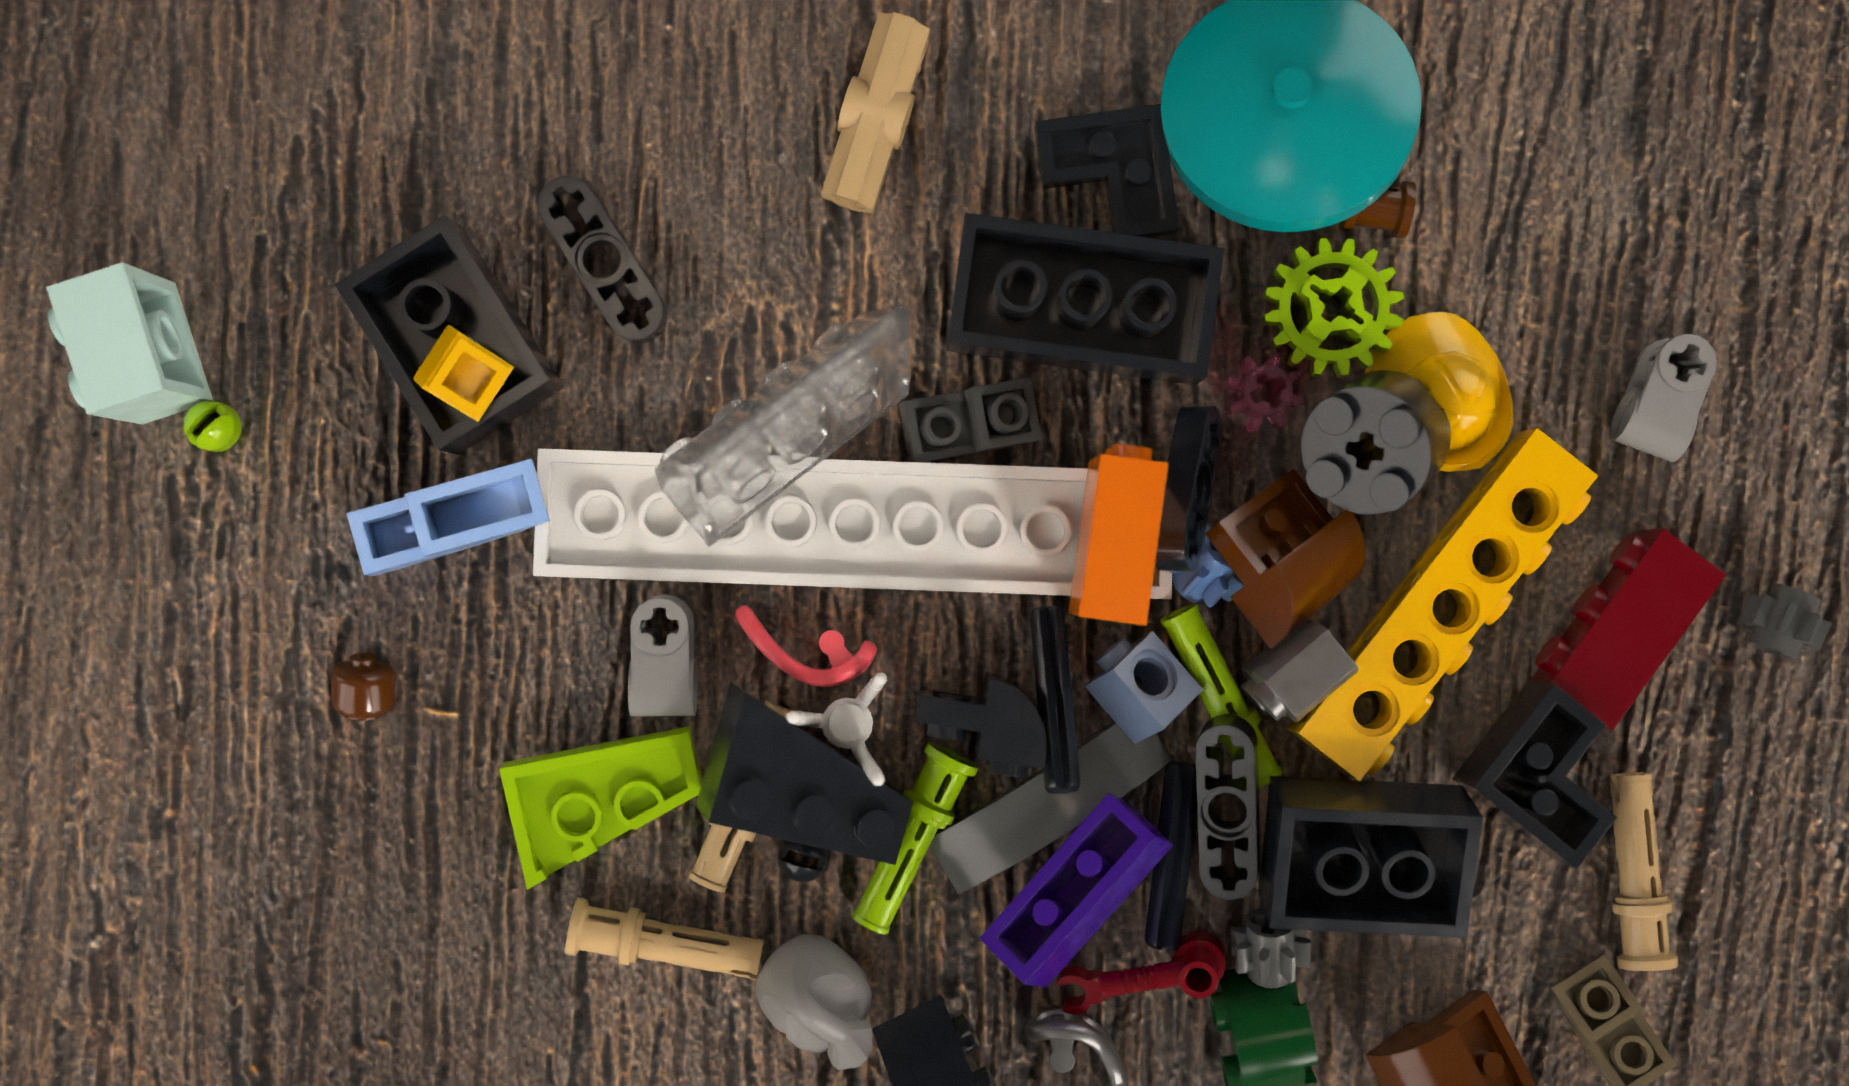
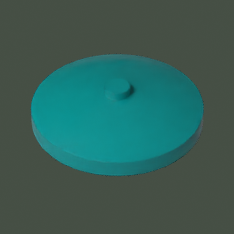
[1161,0,1421,232]

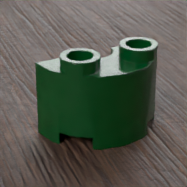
[1209,969,1318,1086]

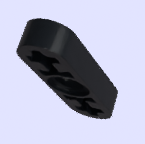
[538,176,667,344]
[1155,406,1222,572]
[1196,714,1261,900]

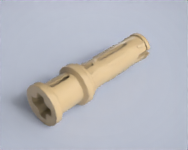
[1608,772,1678,971]
[565,897,764,980]

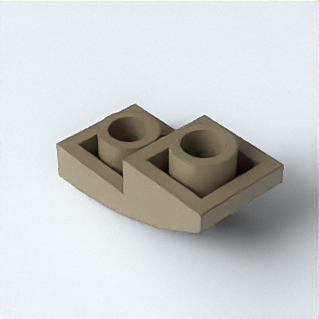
[1549,954,1677,1086]

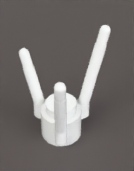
[786,672,887,786]

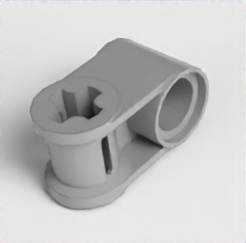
[1609,334,1717,463]
[628,594,698,717]

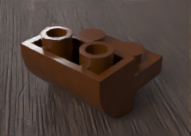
[1205,468,1366,649]
[1365,990,1536,1086]

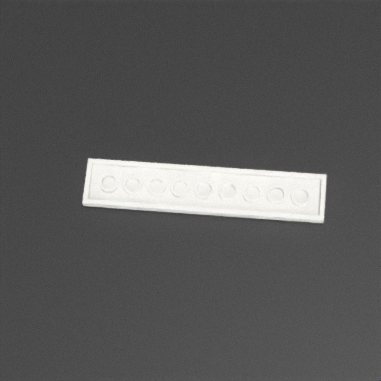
[533,448,1172,599]

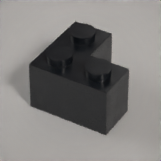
[1452,680,1617,869]
[872,995,997,1086]

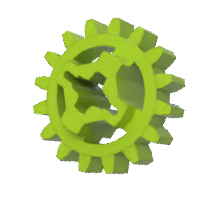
[1261,238,1404,378]

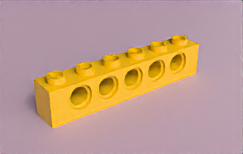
[1286,428,1598,781]

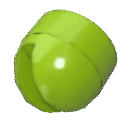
[183,400,242,452]

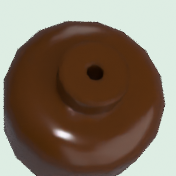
[331,652,396,721]

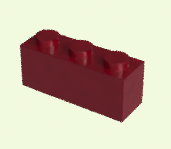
[1530,529,1727,731]

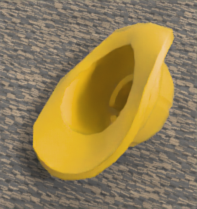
[1364,312,1514,472]

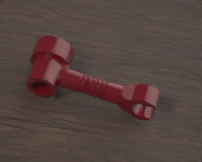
[1055,931,1226,1014]

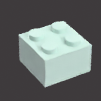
[46,262,213,425]

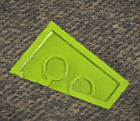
[499,726,702,890]

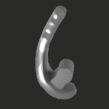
[1024,1007,1129,1086]

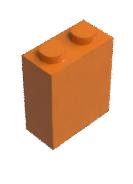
[1068,444,1169,626]

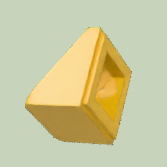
[413,325,514,422]

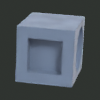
[1084,631,1203,744]

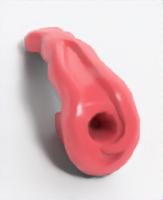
[735,605,877,688]

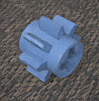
[1169,525,1245,608]

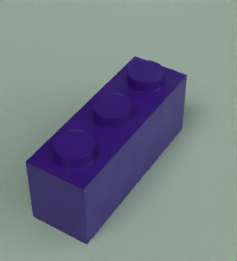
[979,792,1173,987]

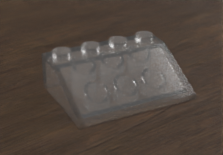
[654,304,910,547]

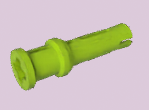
[851,741,979,935]

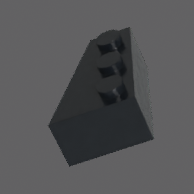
[696,681,913,865]

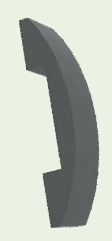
[929,721,1172,894]

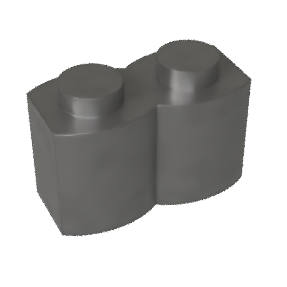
[1240,621,1359,722]

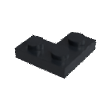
[1034,104,1180,238]

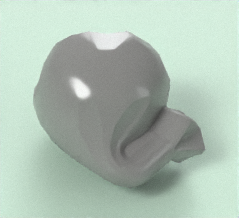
[755,934,872,1070]

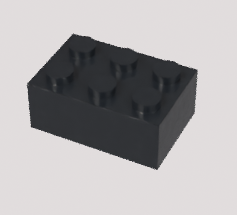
[334,215,564,455]
[1258,776,1483,938]

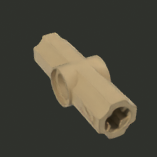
[821,12,930,213]

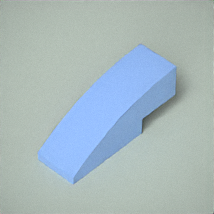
[346,459,550,576]

